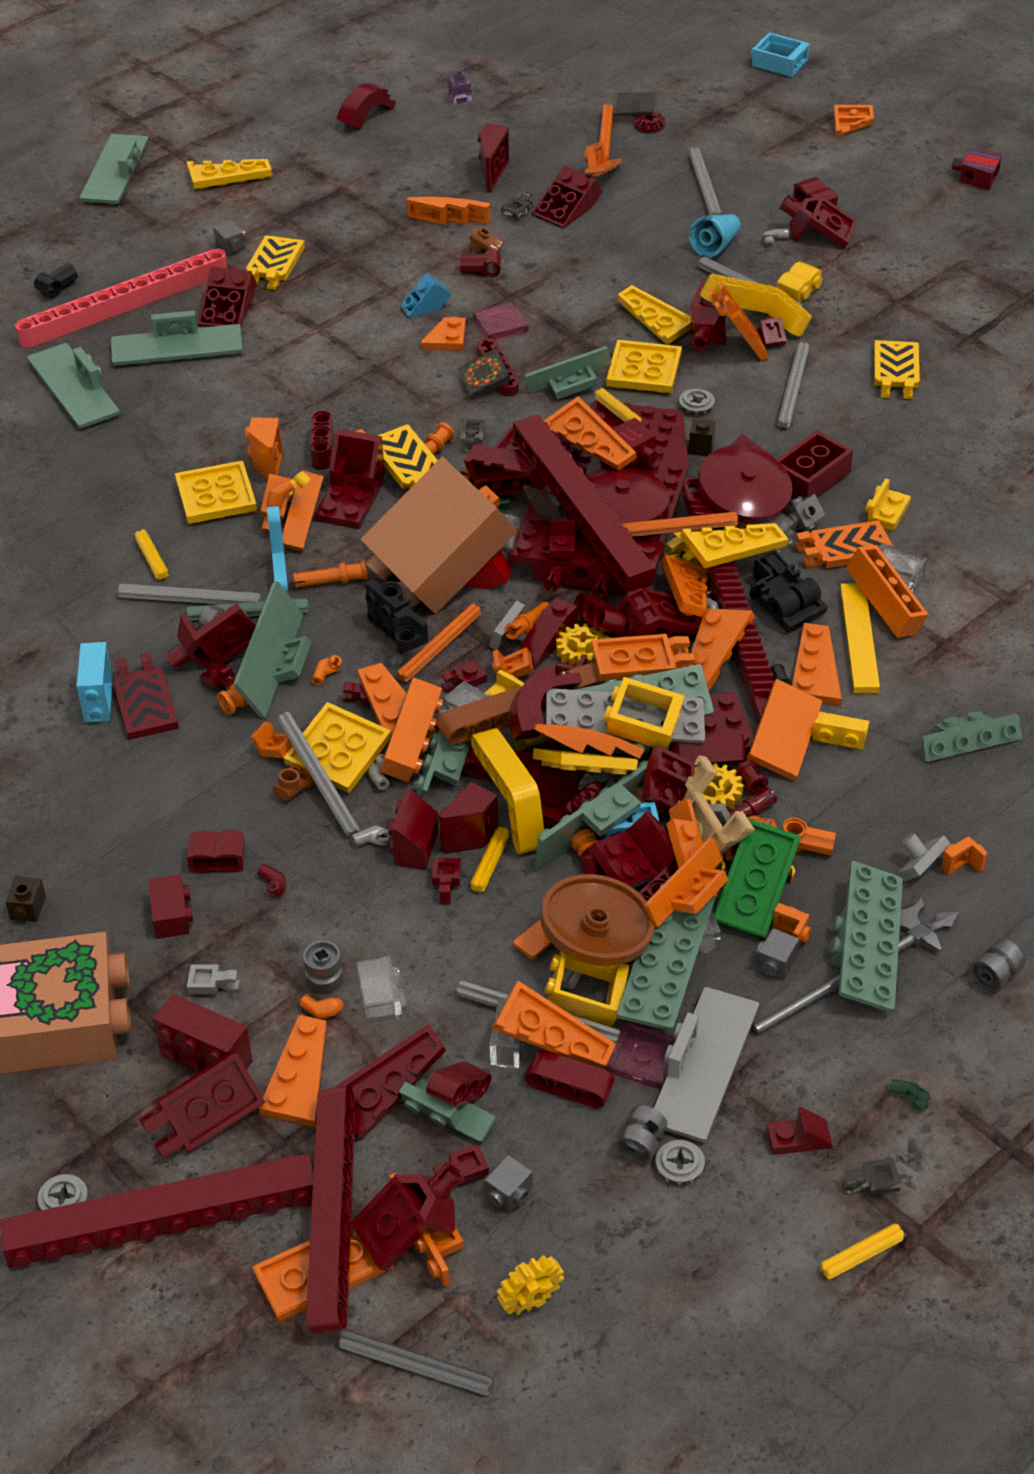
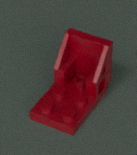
[314,429,385,529]
[605,587,703,638]

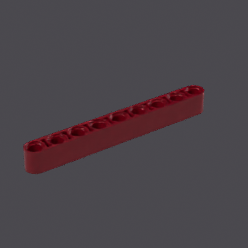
[306,1085,356,1335]

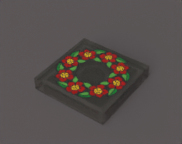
[457,348,511,400]

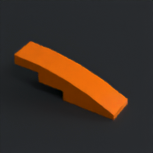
[406,197,491,225]
[282,470,324,552]
[532,723,644,759]

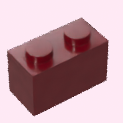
[148,874,194,939]

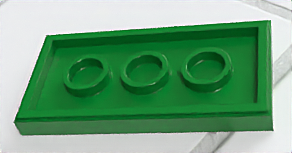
[712,818,801,940]

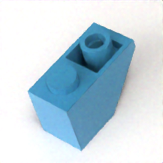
[400,273,452,318]

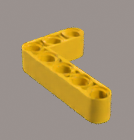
[700,274,812,337]
[471,728,544,855]

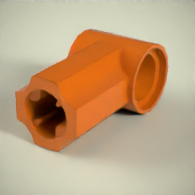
[782,818,836,856]

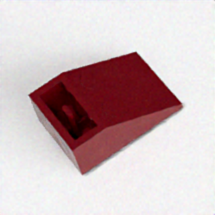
[532,165,602,228]
[198,267,257,328]

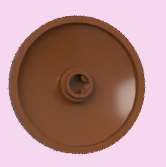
[540,874,655,966]

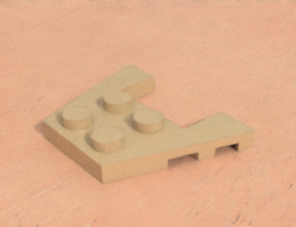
[670,755,755,854]

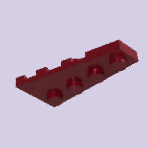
[335,1024,446,1140]

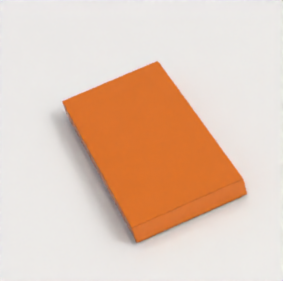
[747,679,822,781]
[252,1224,394,1322]

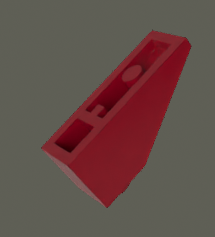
[518,597,577,670]

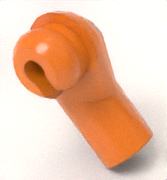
[311,655,342,686]
[299,995,344,1020]

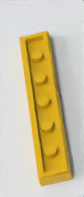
[840,583,880,694]

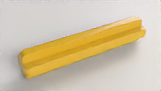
[595,388,642,422]
[135,529,168,581]
[470,826,510,893]
[820,1224,904,1279]

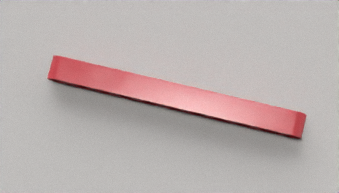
[15,249,227,348]

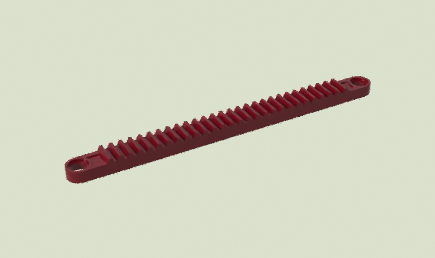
[682,477,774,725]

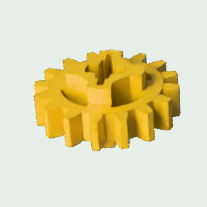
[556,623,610,665]
[695,763,743,809]
[497,1255,564,1315]

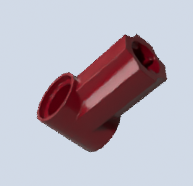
[460,250,502,277]

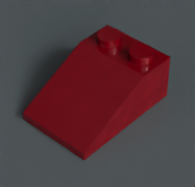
[478,123,510,193]

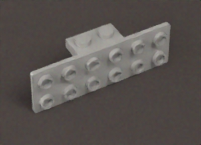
[546,689,705,756]
[654,987,759,1143]

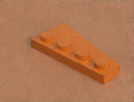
[544,397,637,471]
[691,609,755,691]
[491,981,616,1069]

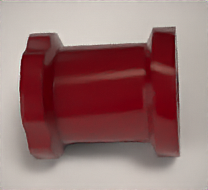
[736,760,769,795]

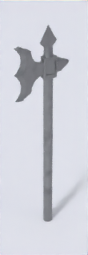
[751,893,959,1035]

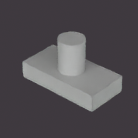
[489,601,529,650]
[897,833,951,882]

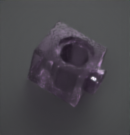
[447,71,472,104]

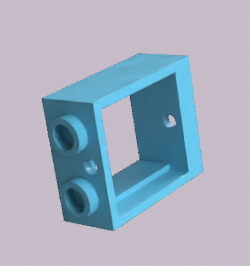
[750,32,810,77]
[76,642,114,723]

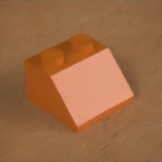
[245,417,283,479]

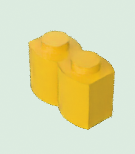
[777,261,823,302]

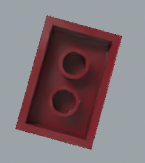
[776,430,853,498]
[153,993,253,1072]

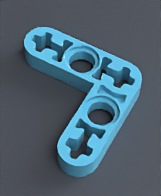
[267,506,289,595]

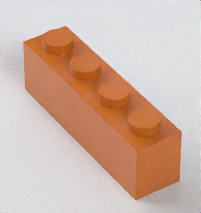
[846,545,929,638]
[379,677,443,783]

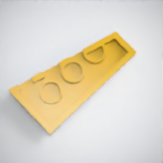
[186,159,272,189]
[618,285,691,345]
[680,523,789,568]

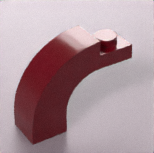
[336,83,396,130]
[509,666,582,741]

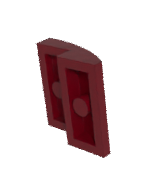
[643,745,695,812]

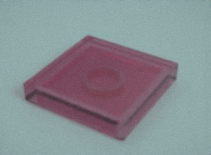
[473,302,529,340]
[606,1021,676,1090]

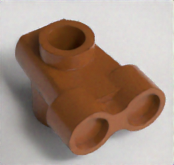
[469,227,504,253]
[273,763,315,801]

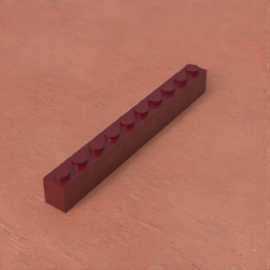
[512,414,656,593]
[0,1153,313,1268]

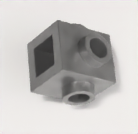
[783,494,825,532]

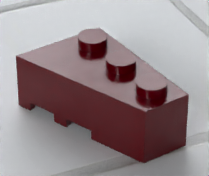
[463,444,545,496]

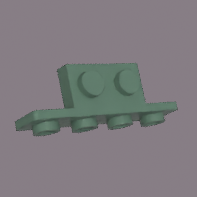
[525,346,611,399]
[413,706,471,798]
[921,711,1022,762]
[399,1078,496,1143]

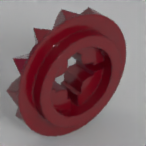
[634,111,665,132]
[564,781,601,814]

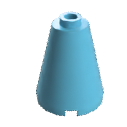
[689,214,741,258]

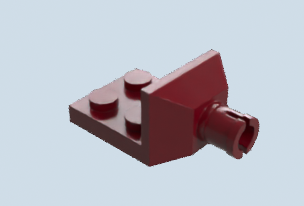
[779,195,857,248]
[690,279,727,351]
[165,603,256,670]
[588,811,676,888]
[351,1162,464,1271]

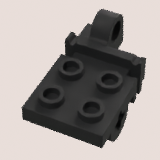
[749,549,828,633]
[365,578,429,654]

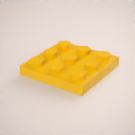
[606,340,682,393]
[175,461,257,524]
[283,702,392,794]
[533,748,638,775]

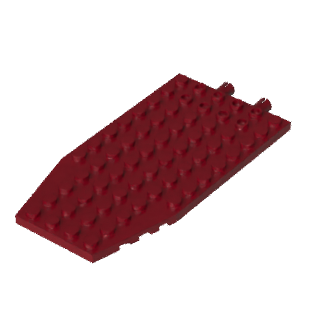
[510,399,689,599]

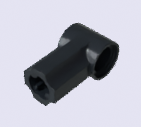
[34,263,78,298]

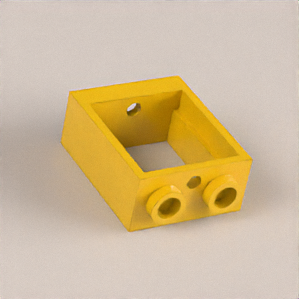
[603,677,685,750]
[544,951,630,1027]

